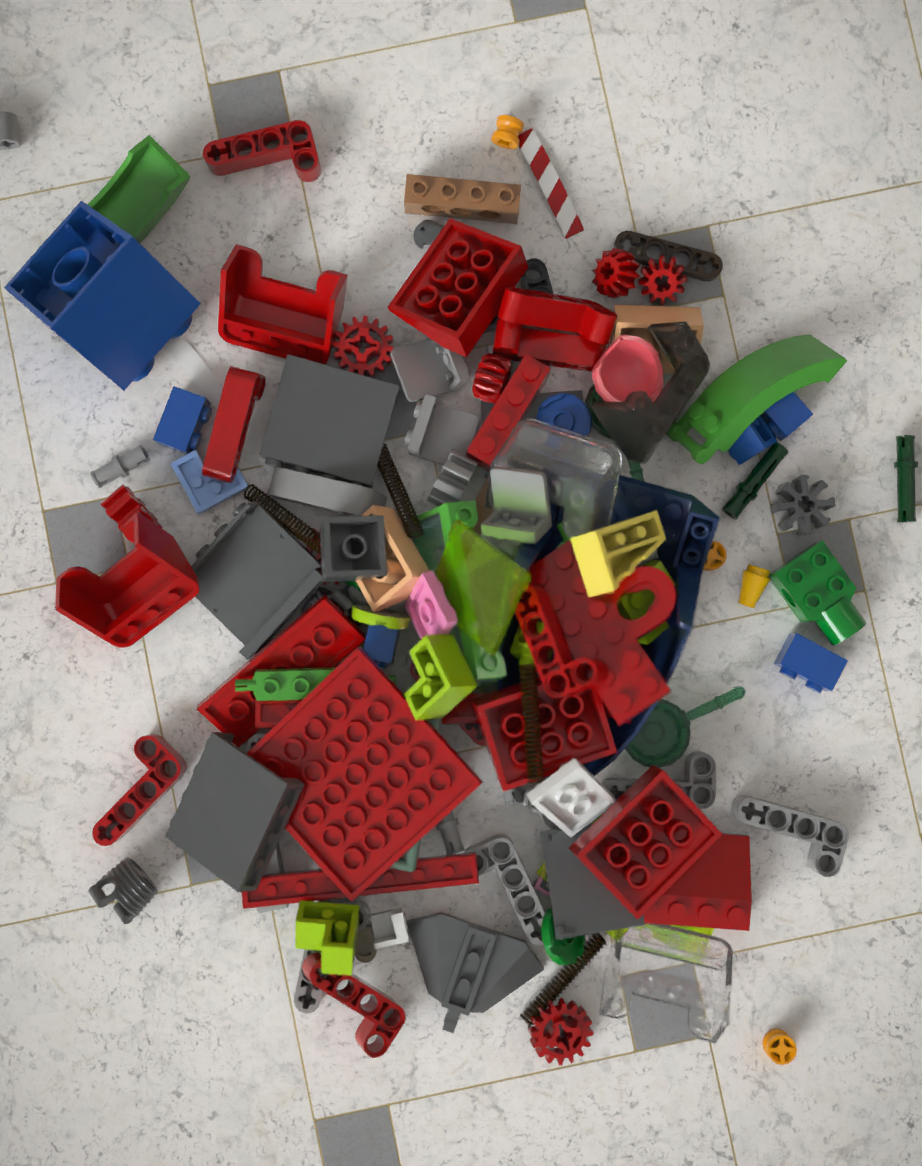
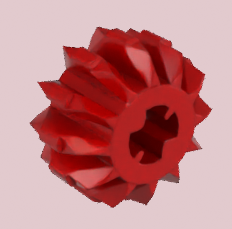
[591,248,641,299]
[638,255,687,305]
[472,353,512,403]

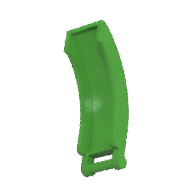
[44,135,190,243]
[666,335,848,464]

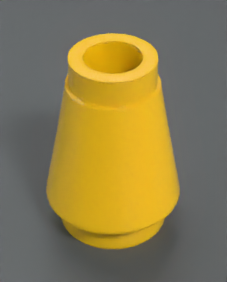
[738,564,771,608]

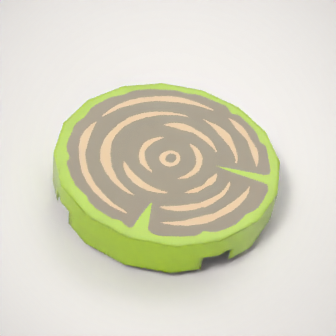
[351,605,410,630]

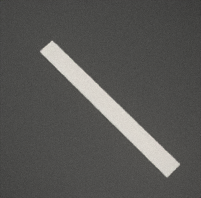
[164,335,284,475]

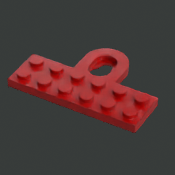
[523,541,677,726]
[196,595,366,748]

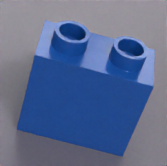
[4,200,201,391]

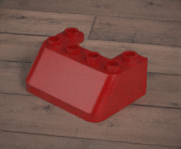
[218,244,348,365]
[55,512,199,648]

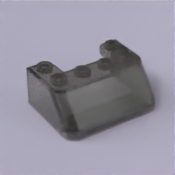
[590,321,710,463]

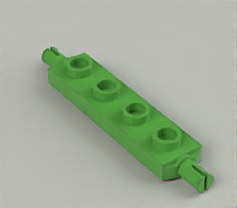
[235,667,396,701]

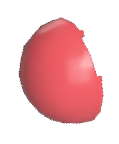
[592,335,664,410]

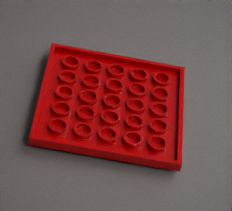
[247,647,483,902]

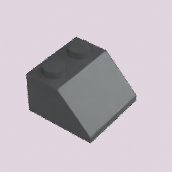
[320,515,387,582]

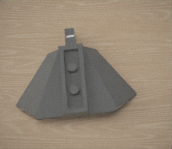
[406,912,544,1033]

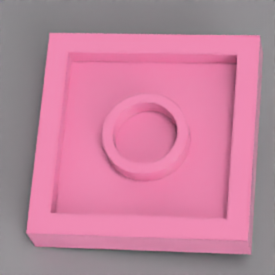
[404,570,458,639]

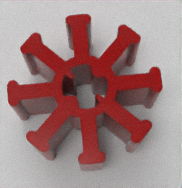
[100,484,163,533]

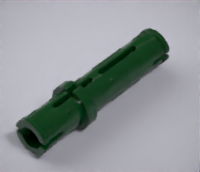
[894,435,918,523]
[722,442,789,520]

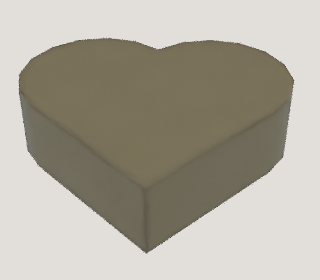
[355,925,377,963]

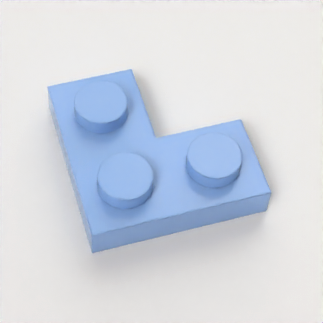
[170,450,248,515]

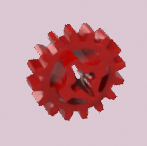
[332,316,394,378]
[528,998,594,1065]

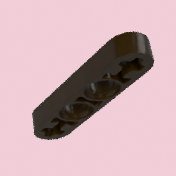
[614,231,723,282]

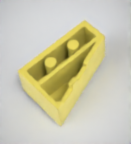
[570,510,666,597]

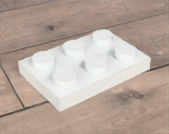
[526,758,616,837]

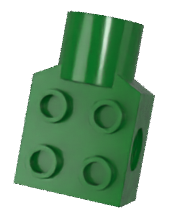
[769,540,866,645]

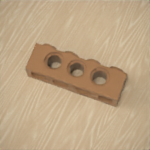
[404,174,521,224]

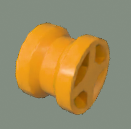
[491,115,524,149]
[703,541,727,571]
[762,1029,797,1065]

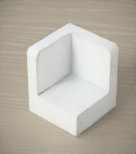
[370,907,410,949]

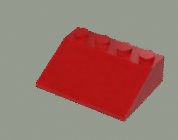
[387,218,528,357]
[471,676,617,792]
[569,765,722,920]
[644,833,752,931]

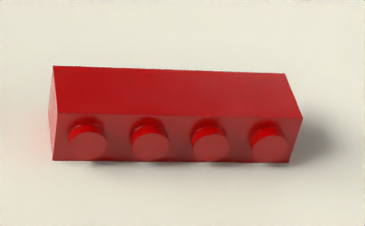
[466,354,551,472]

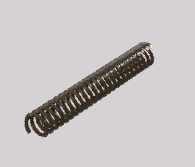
[378,443,424,539]
[244,484,321,555]
[518,663,545,785]
[520,933,606,1028]

